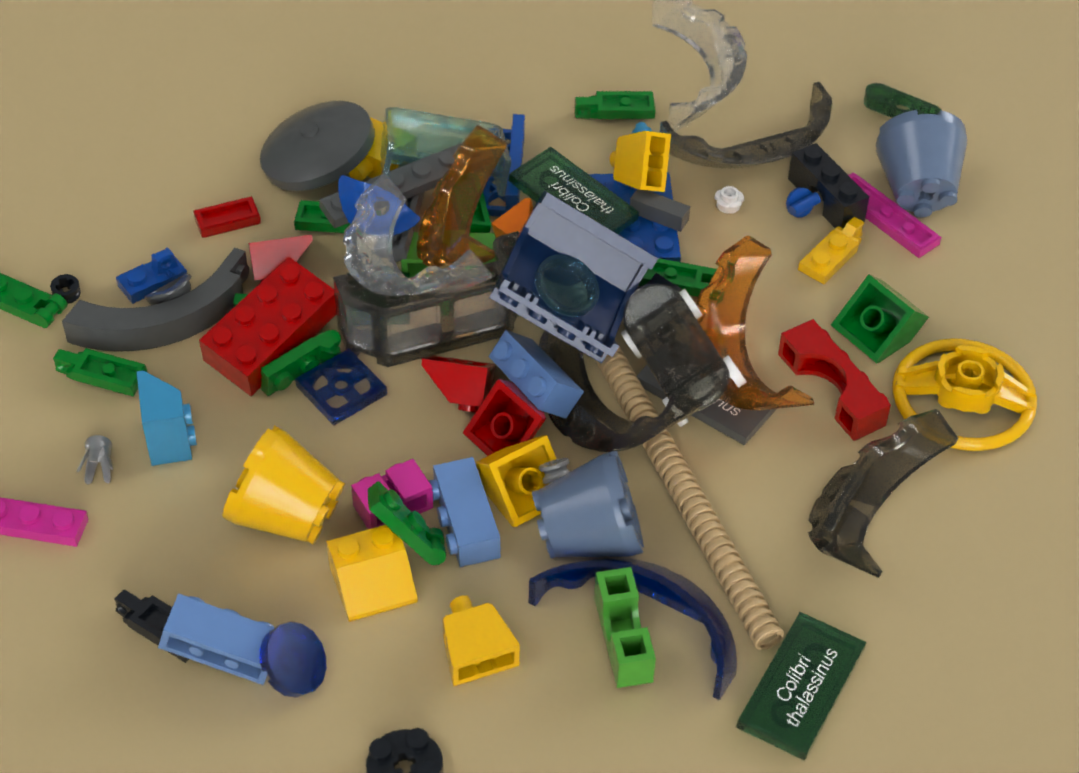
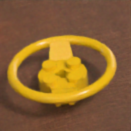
[892,338,1037,451]

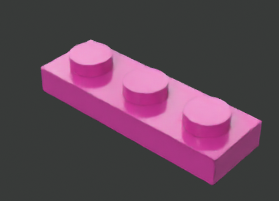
[0,497,88,547]

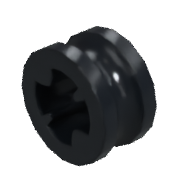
[50,274,81,304]

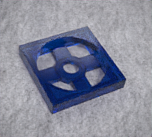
[295,349,388,426]

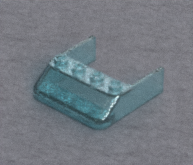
[380,107,512,196]

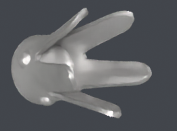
[77,435,113,484]

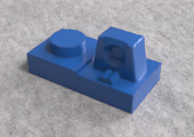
[116,247,187,304]

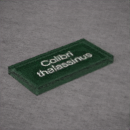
[508,147,639,234]
[736,612,867,761]

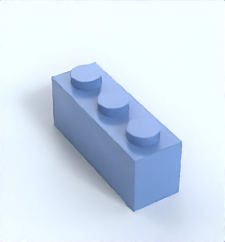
[488,330,584,418]
[429,457,501,567]
[158,593,284,685]

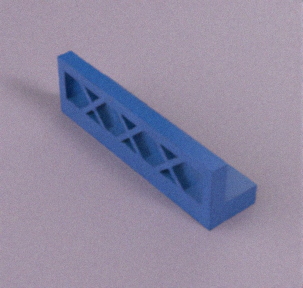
[483,114,525,217]

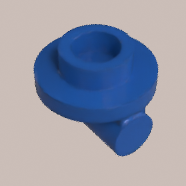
[786,187,821,218]

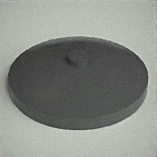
[260,101,375,191]

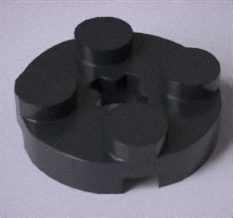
[366,728,443,773]

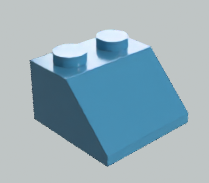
[136,370,197,466]

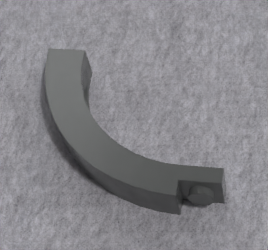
[62,247,250,352]

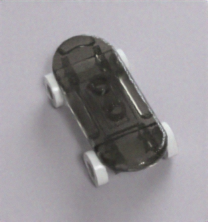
[621,283,747,427]

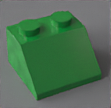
[831,274,929,363]

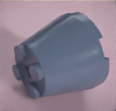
[876,110,967,218]
[532,450,644,558]

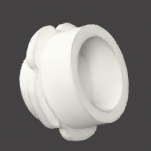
[714,186,744,214]

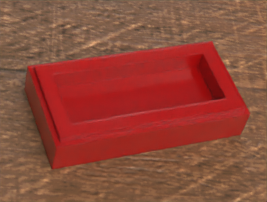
[193,196,261,238]

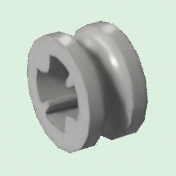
[539,458,572,484]

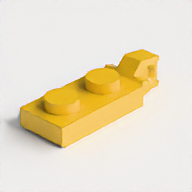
[798,217,865,284]

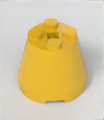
[222,425,345,545]

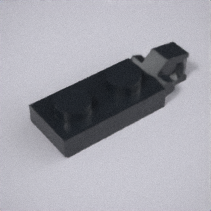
[114,589,189,663]

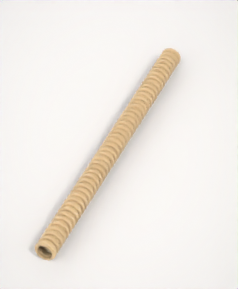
[562,285,784,650]

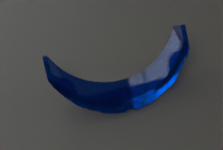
[528,558,737,700]

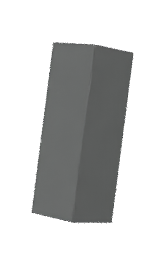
[629,189,690,232]

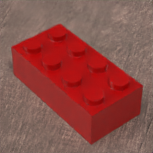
[199,257,339,396]

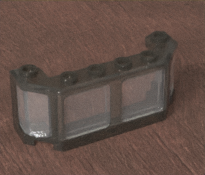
[333,231,519,367]

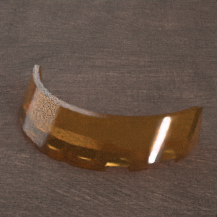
[417,125,507,268]
[691,235,814,410]

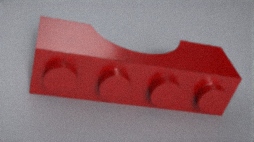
[778,319,891,441]

